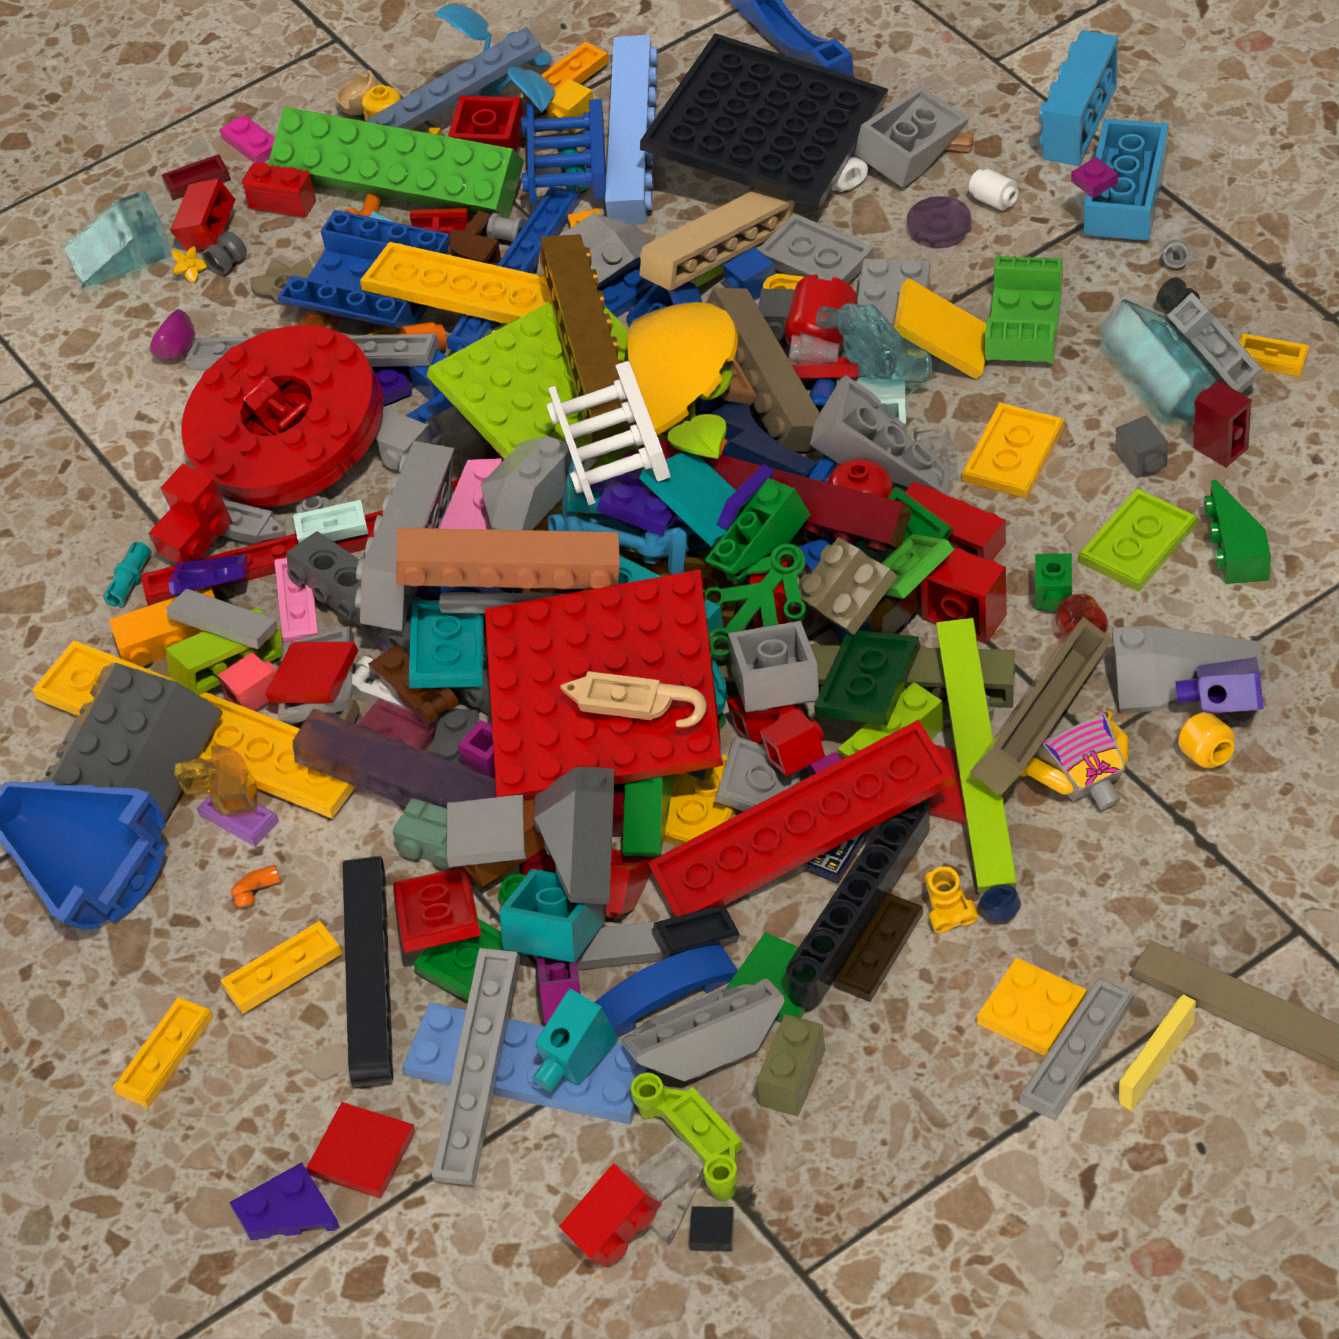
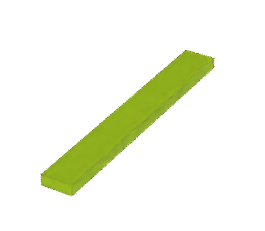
[936,618,1017,893]

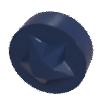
[980,885,1021,921]

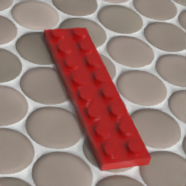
[648,719,956,916]

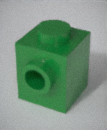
[1035,553,1072,611]

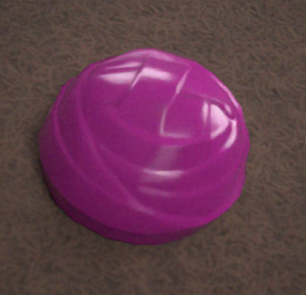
[149,309,196,360]

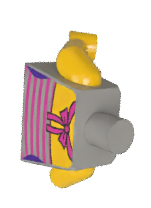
[1020,711,1129,810]

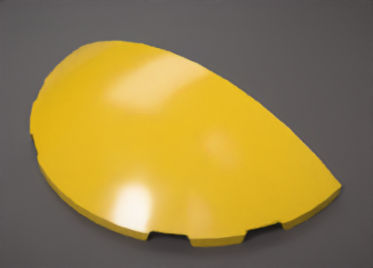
[627,302,738,435]

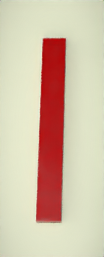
[141,510,383,606]

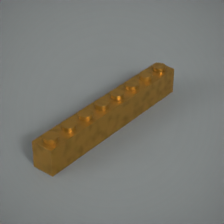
[540,234,636,444]

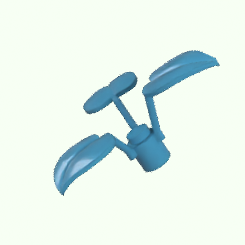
[435,4,555,113]

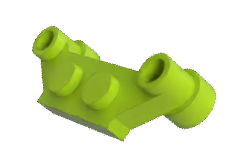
[631,1073,743,1201]

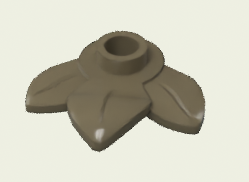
[250,259,313,302]

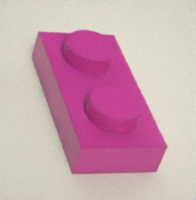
[220,114,275,163]

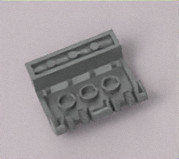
[41,663,223,821]

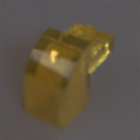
[175,745,257,815]

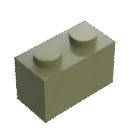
[757,1014,825,1117]

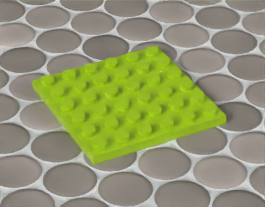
[426,302,689,515]

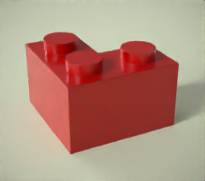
[148,463,232,563]

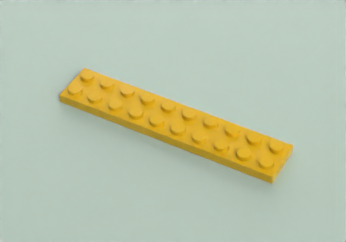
[32,640,372,819]

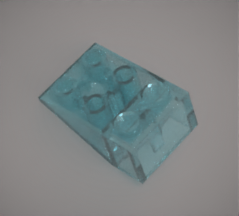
[64,190,173,288]

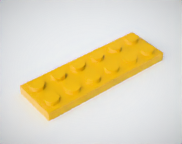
[360,242,550,324]

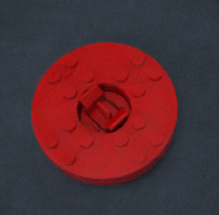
[181,325,383,507]

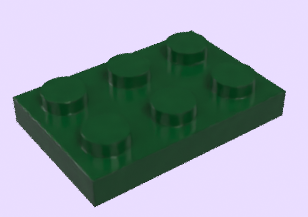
[814,630,920,725]

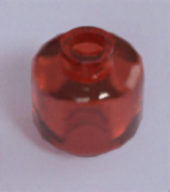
[1055,593,1108,637]

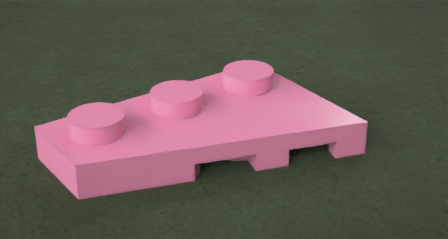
[439,458,502,530]

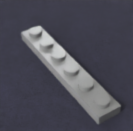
[432,948,521,1186]

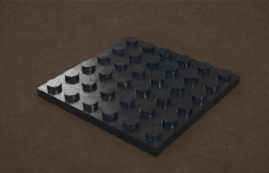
[640,33,888,209]

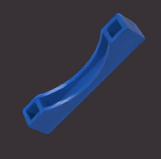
[730,0,854,78]

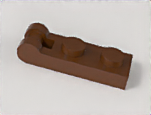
[368,645,458,725]

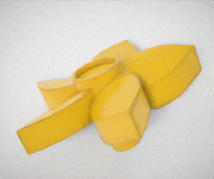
[171,246,208,283]

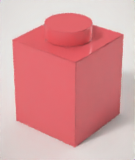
[218,652,277,711]

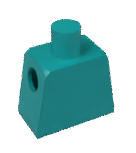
[532,988,618,1092]

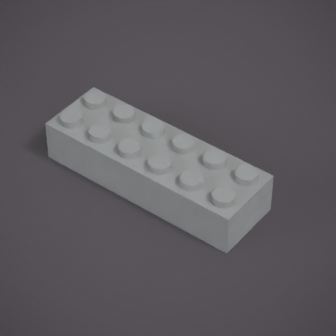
[355,441,454,631]

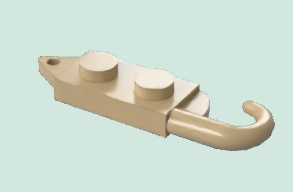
[560,671,707,727]

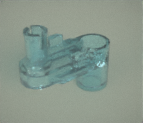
[816,303,932,383]

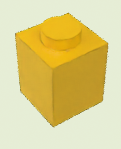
[546,79,594,134]

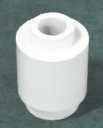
[969,169,1019,211]

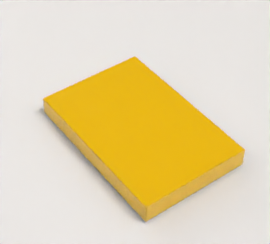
[893,278,987,379]
[962,402,1064,499]
[664,754,738,846]

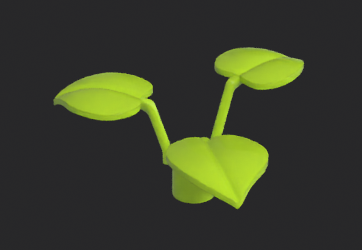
[624,365,733,459]

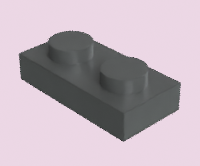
[427,709,479,777]

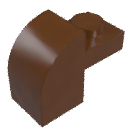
[449,211,501,266]

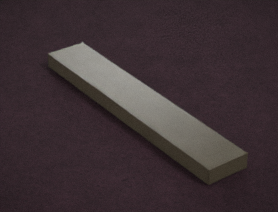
[1132,941,1339,1070]

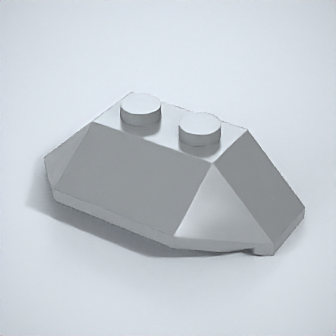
[536,213,649,291]
[480,436,600,530]
[622,978,785,1081]

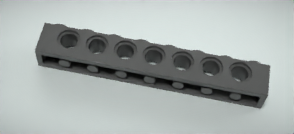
[286,531,491,715]

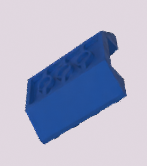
[278,210,450,328]

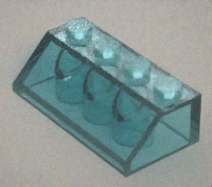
[1098,298,1218,422]

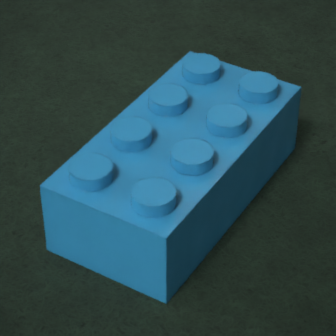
[1039,30,1118,166]
[1084,119,1169,241]

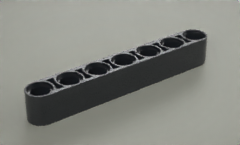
[786,798,930,1009]
[343,856,394,1087]

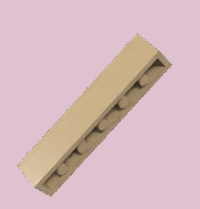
[639,189,795,291]

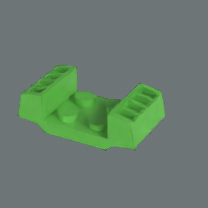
[985,255,1063,363]

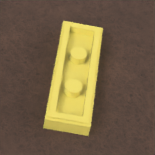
[1119,995,1196,1111]

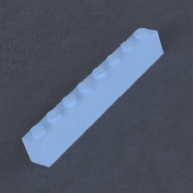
[605,35,658,224]

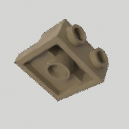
[798,537,898,635]

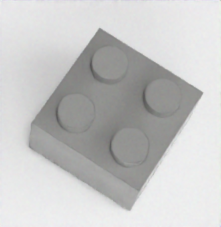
[728,621,819,712]

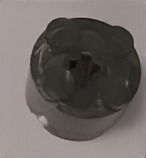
[426,405,501,479]

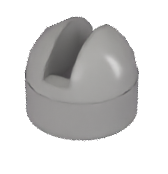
[1162,240,1190,268]

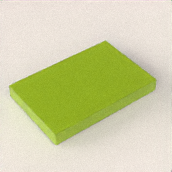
[1078,488,1198,592]

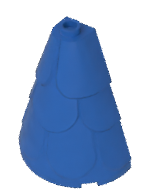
[0,782,166,929]

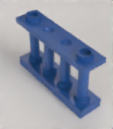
[521,99,606,204]

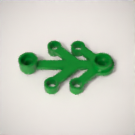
[705,544,806,661]

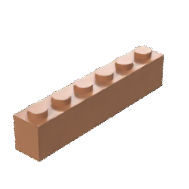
[396,528,619,589]

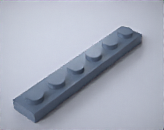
[367,26,543,130]

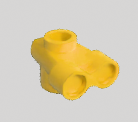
[925,867,979,933]

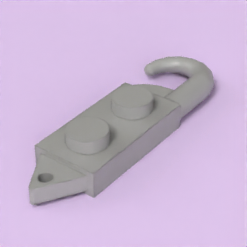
[165,499,286,544]

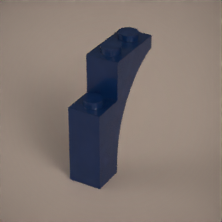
[708,401,818,477]

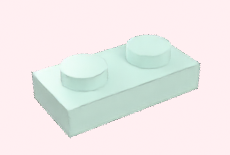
[293,500,368,543]

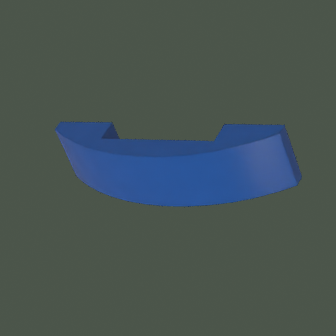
[595,945,738,1038]

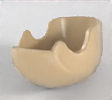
[336,70,379,115]

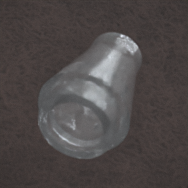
[789,333,839,366]

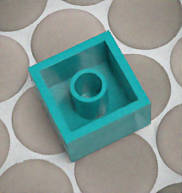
[499,869,606,963]

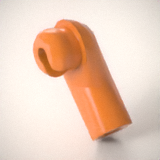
[344,194,381,217]
[231,864,281,908]

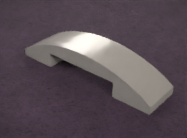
[1167,292,1265,393]

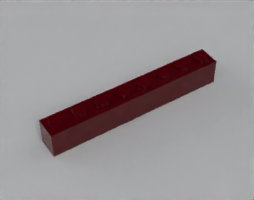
[637,439,912,553]

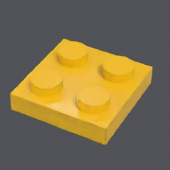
[977,957,1087,1057]

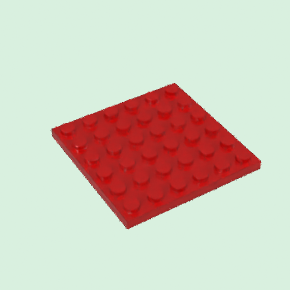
[485,569,723,800]

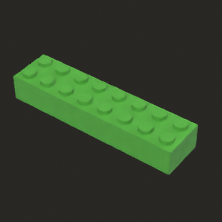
[268,107,524,218]

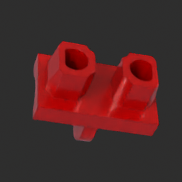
[409,208,469,234]

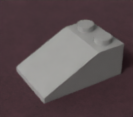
[854,86,969,188]

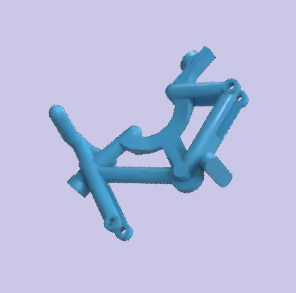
[548,459,715,575]

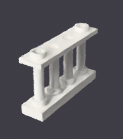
[546,361,671,505]

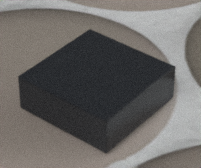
[689,1206,735,1251]

